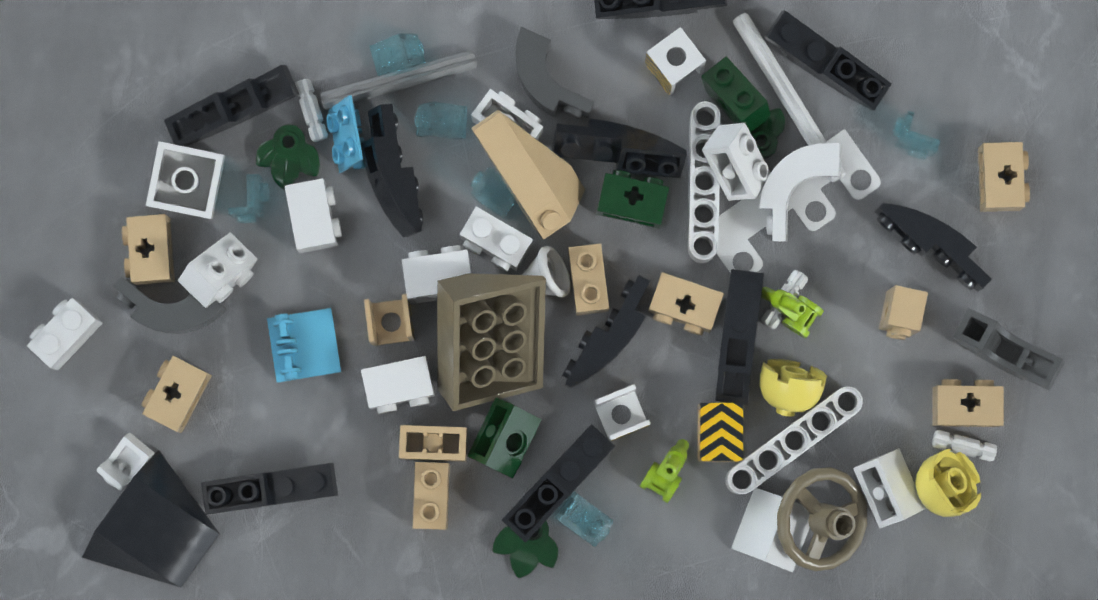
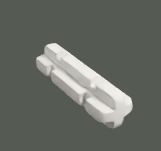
[295,79,328,142]
[761,270,808,329]
[932,430,997,462]

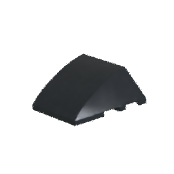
[82,450,220,588]

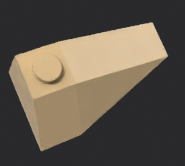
[471,110,585,240]

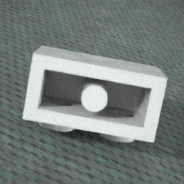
[471,89,543,140]
[702,123,771,201]
[285,178,342,253]
[459,207,533,271]
[178,232,258,308]
[27,298,103,370]
[361,356,435,414]
[853,448,926,529]

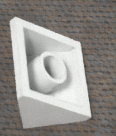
[731,488,810,573]

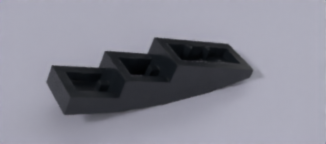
[164,65,299,147]

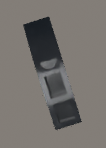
[594,0,727,19]
[764,10,892,111]
[360,104,423,237]
[552,118,687,178]
[875,203,992,292]
[715,269,764,405]
[562,275,650,389]
[502,424,615,543]
[201,463,338,515]

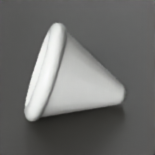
[522,246,571,298]

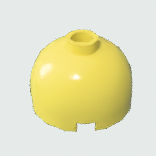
[759,359,827,417]
[915,449,981,517]

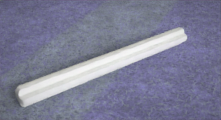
[733,13,846,182]

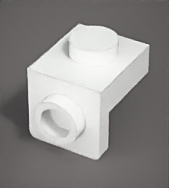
[96,432,154,491]

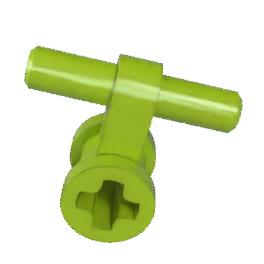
[761,287,824,339]
[639,439,689,503]

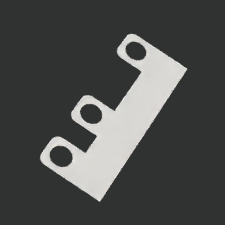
[709,129,881,273]

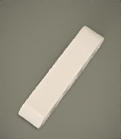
[687,101,721,263]
[725,387,863,495]

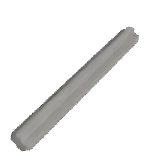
[320,50,477,110]

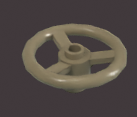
[777,467,867,571]

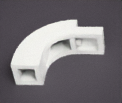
[760,143,841,242]

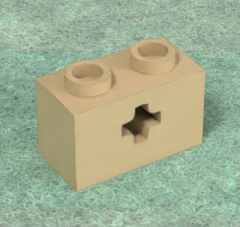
[978,142,1030,212]
[122,214,175,285]
[568,244,609,316]
[648,272,724,336]
[879,285,928,340]
[142,356,212,433]
[932,379,1004,427]
[399,425,468,462]
[413,462,450,530]

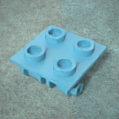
[326,95,365,173]
[267,308,341,383]

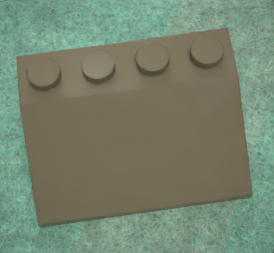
[437,273,546,411]

